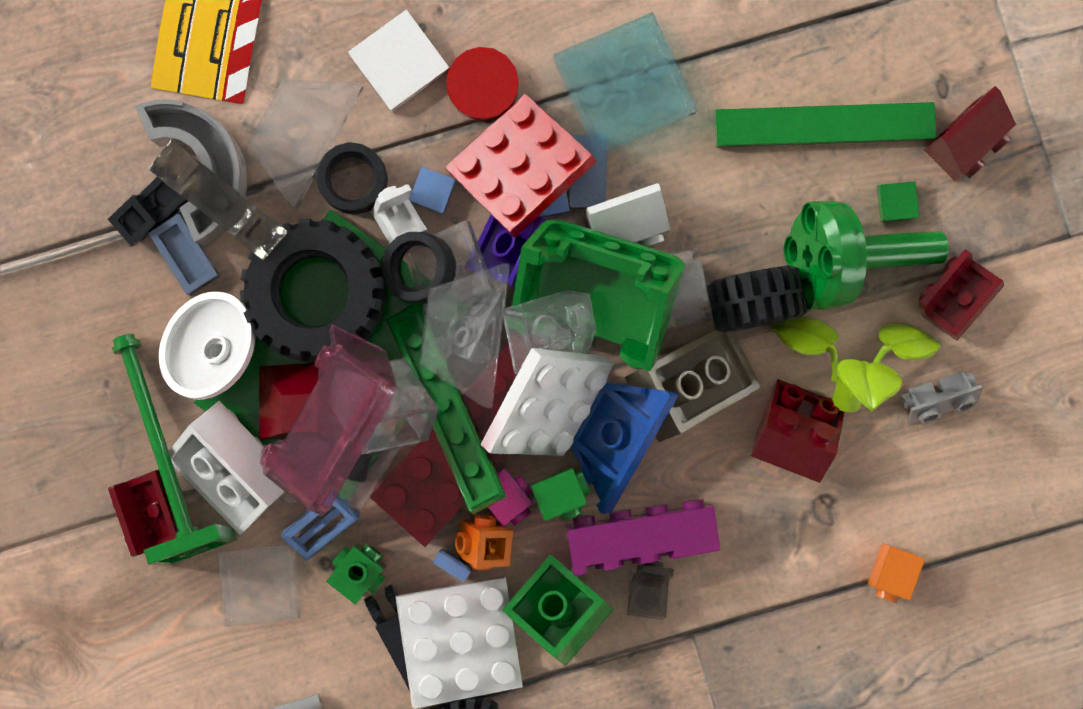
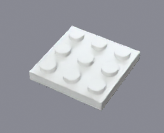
[481,348,614,456]
[395,576,523,709]

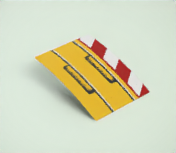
[151,0,262,104]

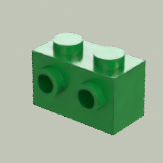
[531,466,591,521]

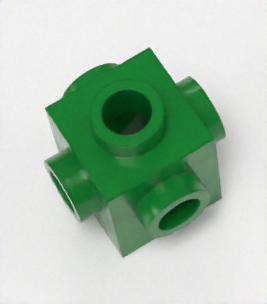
[326,543,386,605]

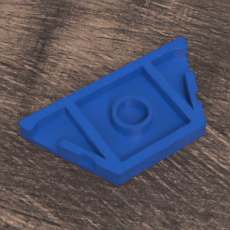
[571,382,679,514]

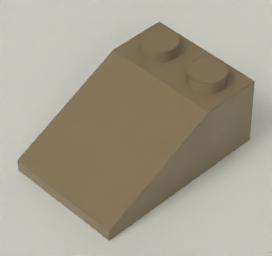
[624,329,761,442]

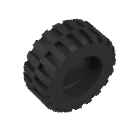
[240,218,387,363]

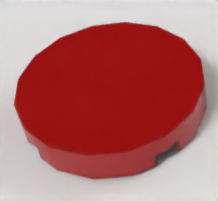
[446,47,519,121]

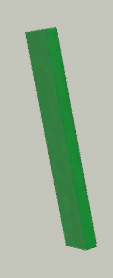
[715,102,936,148]
[386,303,507,514]

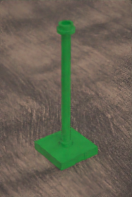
[112,334,237,566]

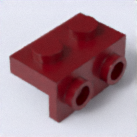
[918,249,1004,341]
[108,469,179,557]

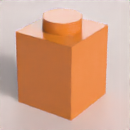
[868,543,925,603]

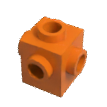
[455,514,513,571]

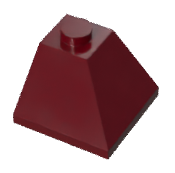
[259,362,332,440]

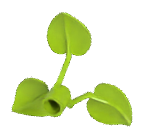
[770,317,941,413]

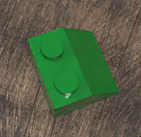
[502,554,614,666]

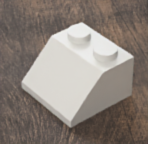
[585,183,671,247]

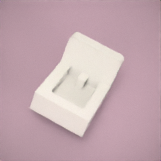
[371,184,427,244]

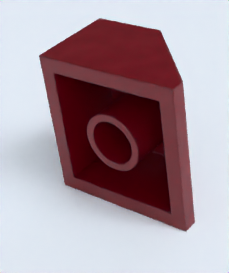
[924,86,1016,181]

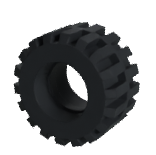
[707,266,807,332]

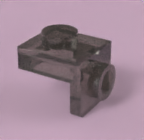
[627,561,674,620]

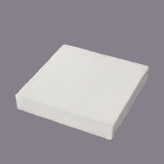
[348,9,450,112]

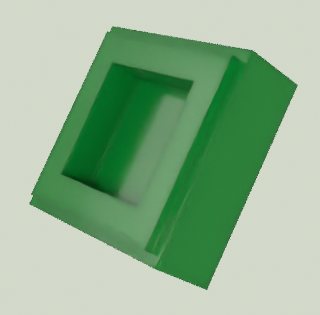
[877,181,919,222]

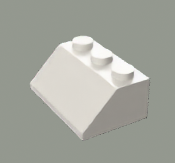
[169,401,296,535]

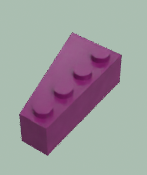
[566,499,721,576]

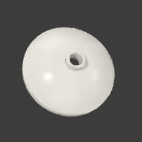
[159,292,256,400]

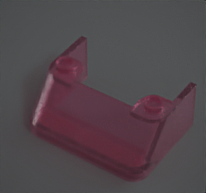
[260,324,396,516]

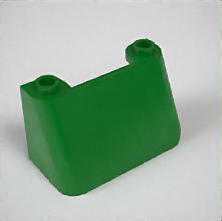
[509,220,685,371]

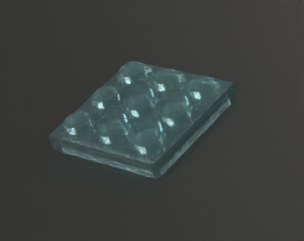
[553,12,697,155]

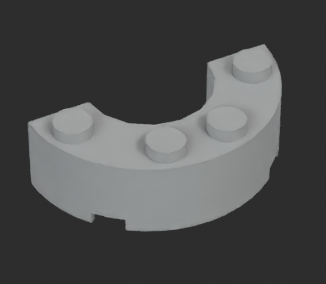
[135,100,247,247]

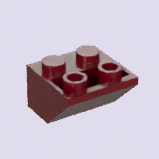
[751,379,844,483]

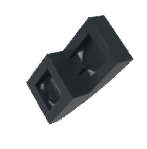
[108,170,193,247]

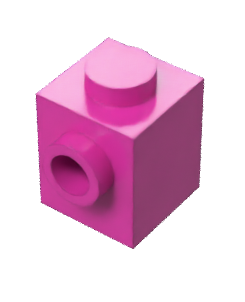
[488,467,533,526]

